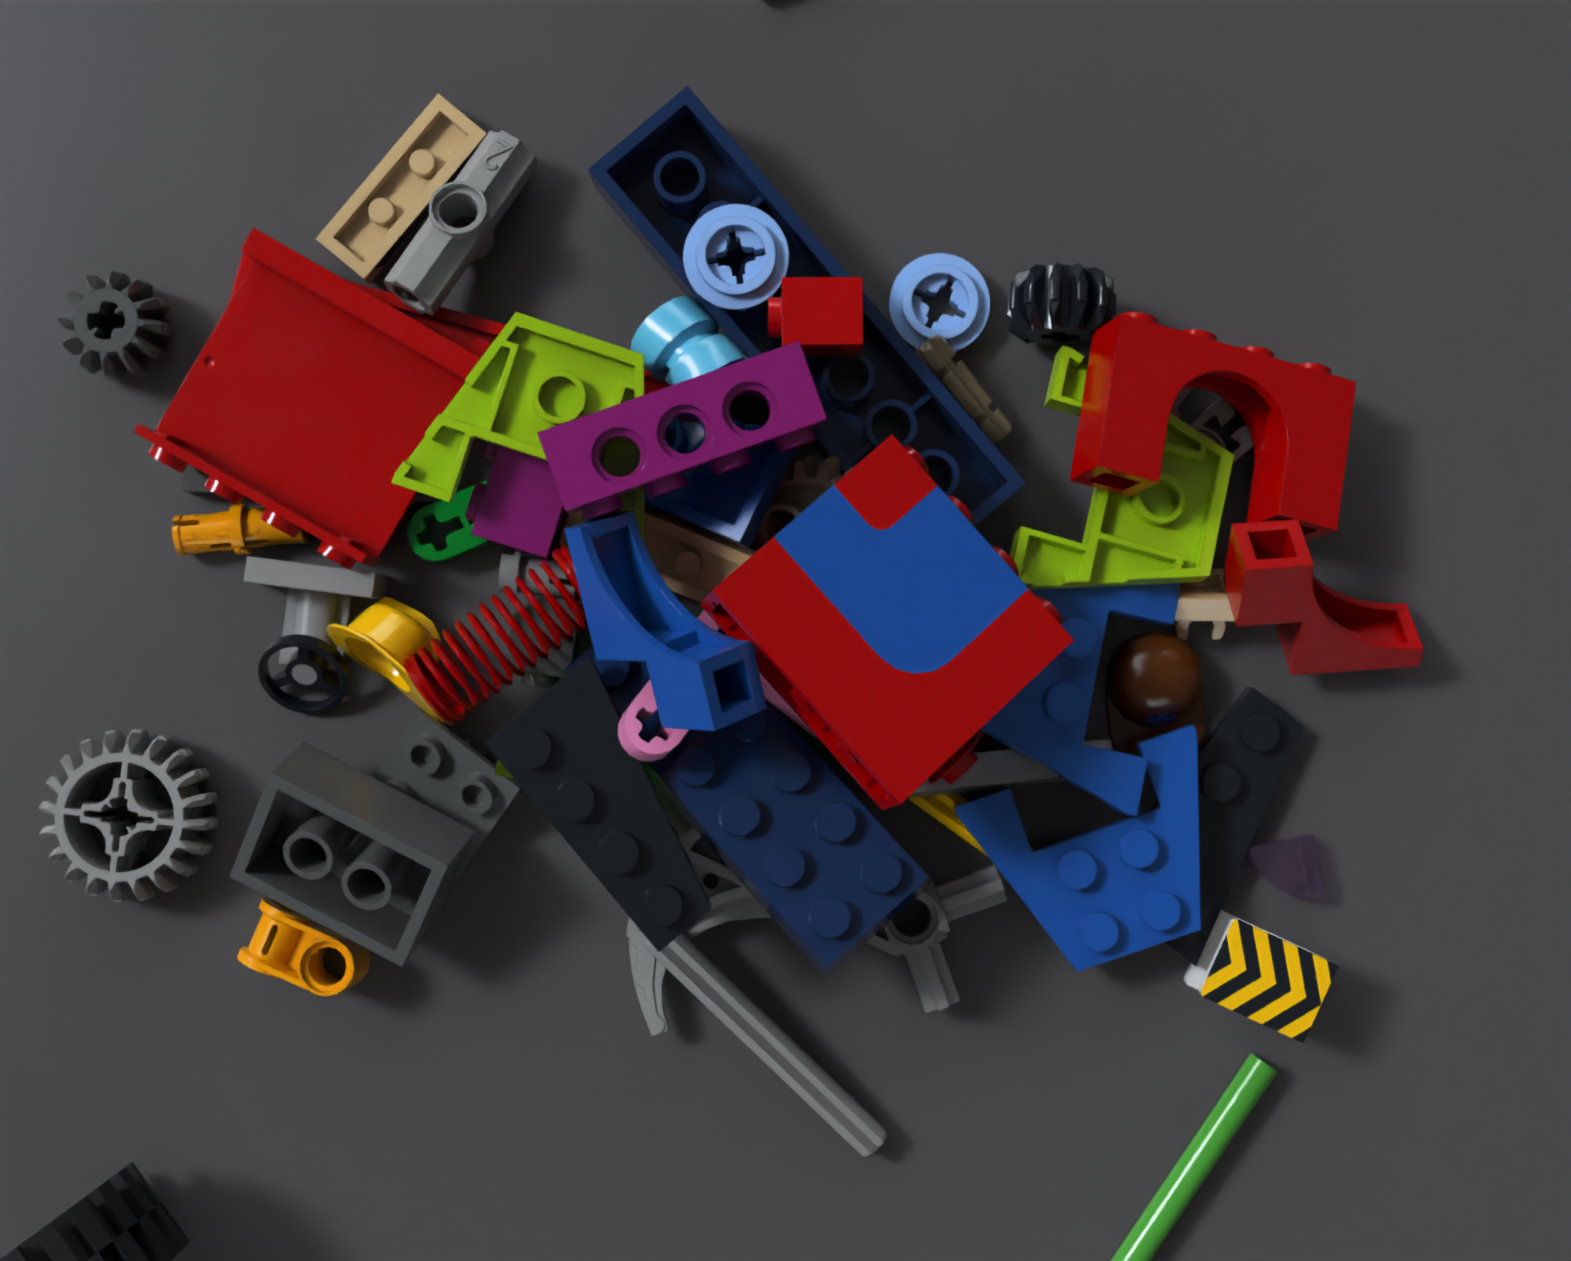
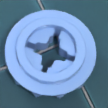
[683,204,789,312]
[888,253,990,352]

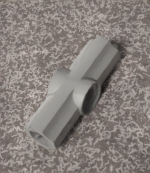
[384,130,538,316]

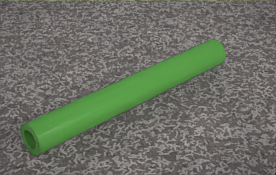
[1110,1053,1278,1261]

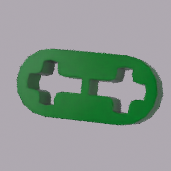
[407,480,495,563]

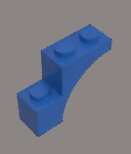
[564,510,767,731]

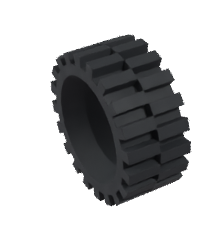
[0,1162,190,1261]

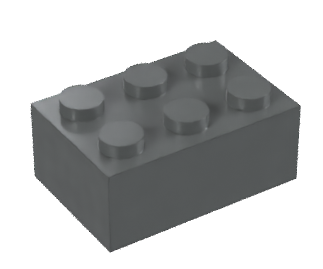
[229,742,475,967]

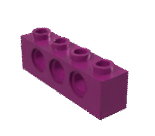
[538,341,827,522]

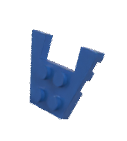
[980,583,1181,816]
[953,724,1201,972]

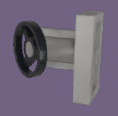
[243,556,388,714]

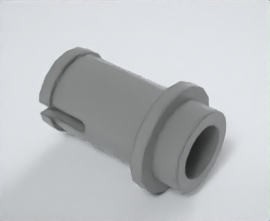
[498,549,576,598]

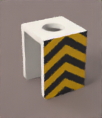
[1184,910,1339,1044]

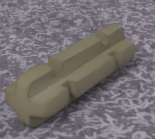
[915,334,1012,445]

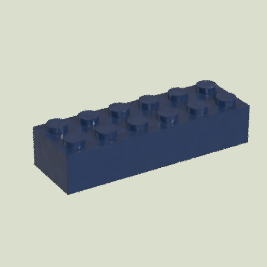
[564,645,929,978]

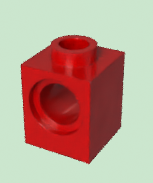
[768,277,863,356]

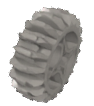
[38,729,219,902]

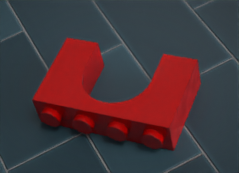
[1070,312,1356,541]

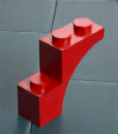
[1223,519,1424,676]

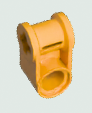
[237,896,371,997]

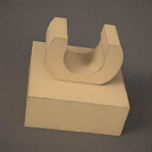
[1174,568,1235,639]

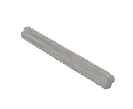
[643,933,887,1157]

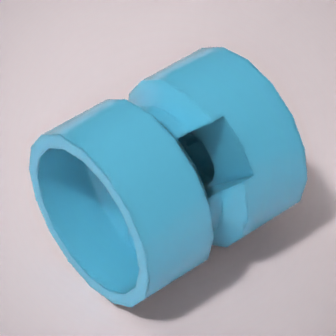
[631,295,748,420]

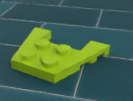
[391,312,645,544]
[1010,346,1234,590]

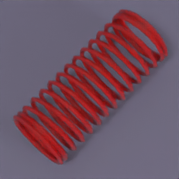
[403,545,587,726]

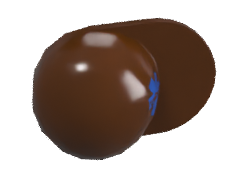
[1105,631,1206,756]

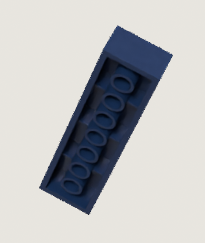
[588,86,1026,527]

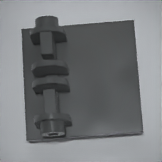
[373,708,524,876]

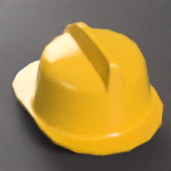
[326,597,445,723]

